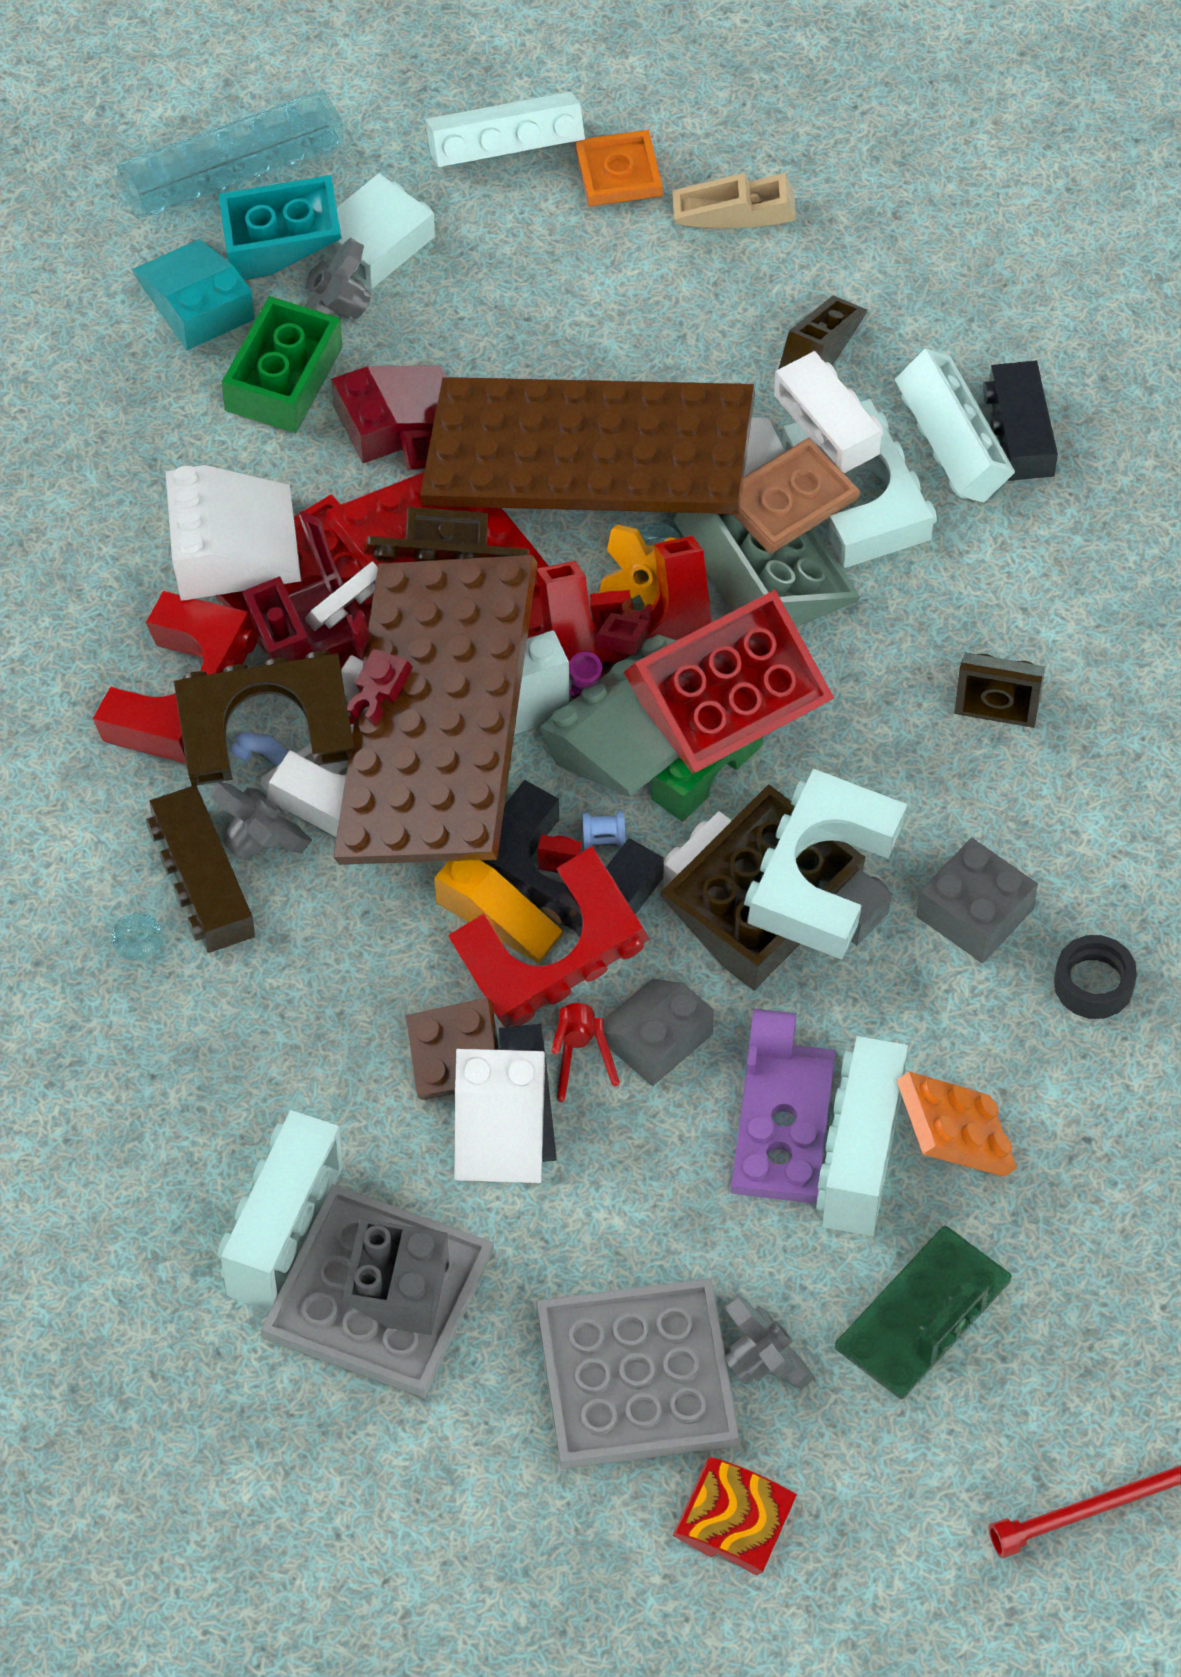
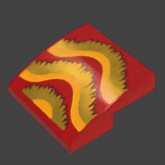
[672,1456,797,1575]

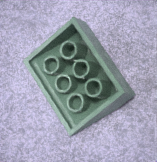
[673,513,860,627]
[539,634,680,796]

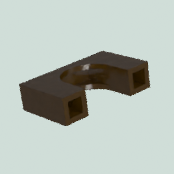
[174,651,355,786]

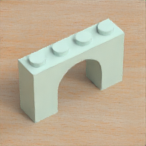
[782,399,937,568]
[744,768,907,960]

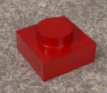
[590,590,634,624]
[538,834,582,873]

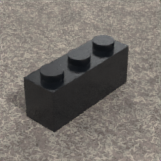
[983,360,1058,481]

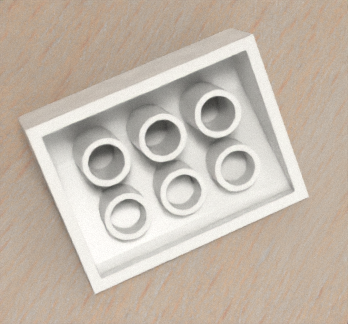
[165,465,301,601]

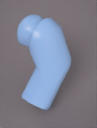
[231,731,289,767]

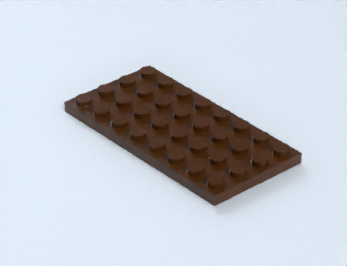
[420,377,755,514]
[333,555,538,865]

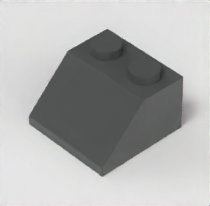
[594,979,714,1087]

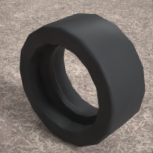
[1054,935,1137,1019]

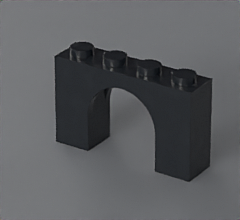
[480,780,664,937]

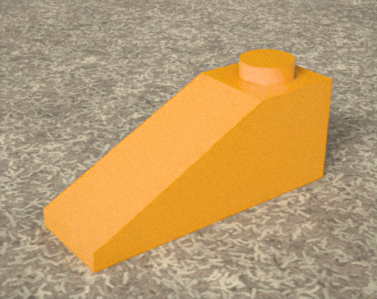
[434,860,563,964]

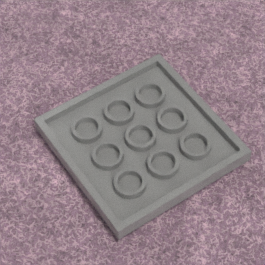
[261,1184,494,1398]
[537,1278,739,1469]

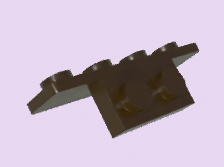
[364,507,529,562]

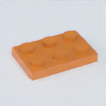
[896,1071,1017,1176]

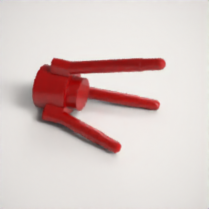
[551,1003,620,1102]

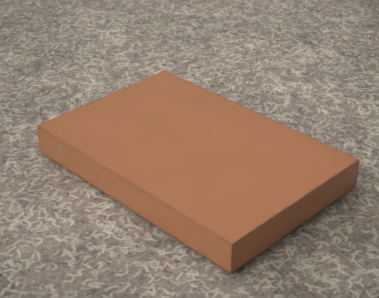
[733,437,861,554]

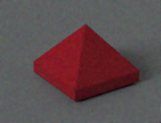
[399,429,433,471]

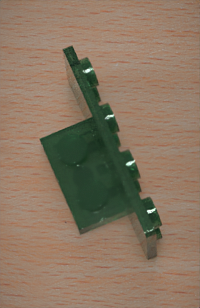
[835,1226,1012,1399]

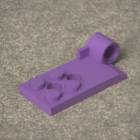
[731,1008,836,1204]

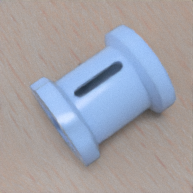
[582,811,625,850]

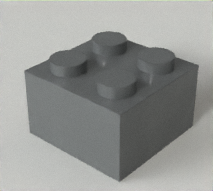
[917,837,1038,964]

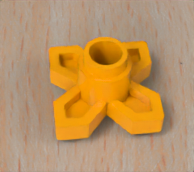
[599,524,676,606]

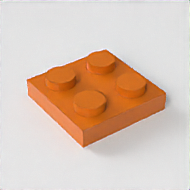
[575,130,663,207]

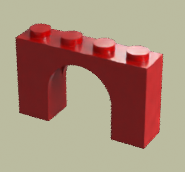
[537,536,712,665]
[92,591,258,764]
[448,846,650,1027]

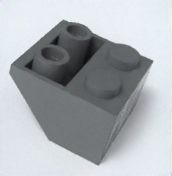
[342,1218,449,1335]

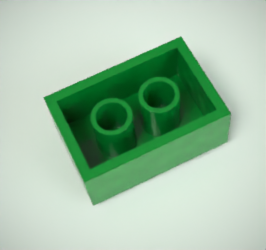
[222,296,343,433]

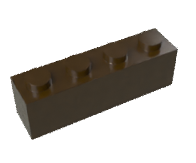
[146,786,255,953]

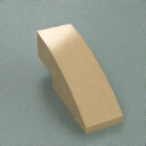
[672,172,796,228]

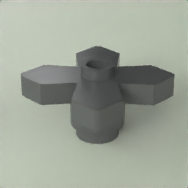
[304,238,371,319]
[209,782,312,861]
[725,1295,815,1389]

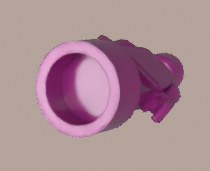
[569,652,602,699]

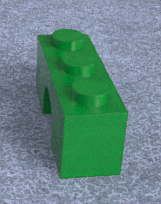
[651,737,763,822]

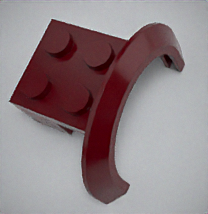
[242,511,370,661]

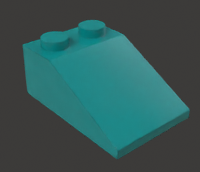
[218,175,342,280]
[132,239,255,351]

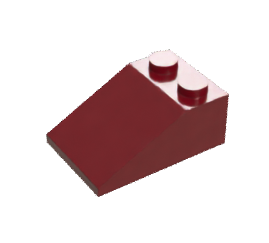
[331,365,447,463]

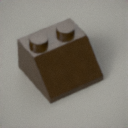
[954,652,1046,728]

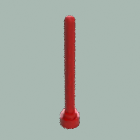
[988,1465,1181,1559]

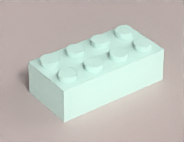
[816,1036,908,1236]
[218,1110,343,1311]

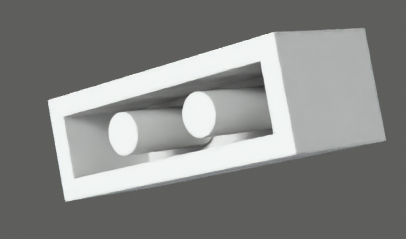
[774,351,883,473]

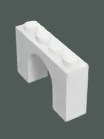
[267,655,363,837]

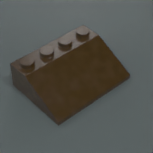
[660,784,866,991]

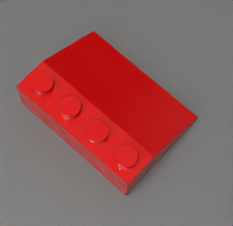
[624,590,834,774]

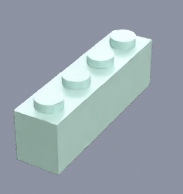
[425,92,585,167]
[895,348,1015,503]

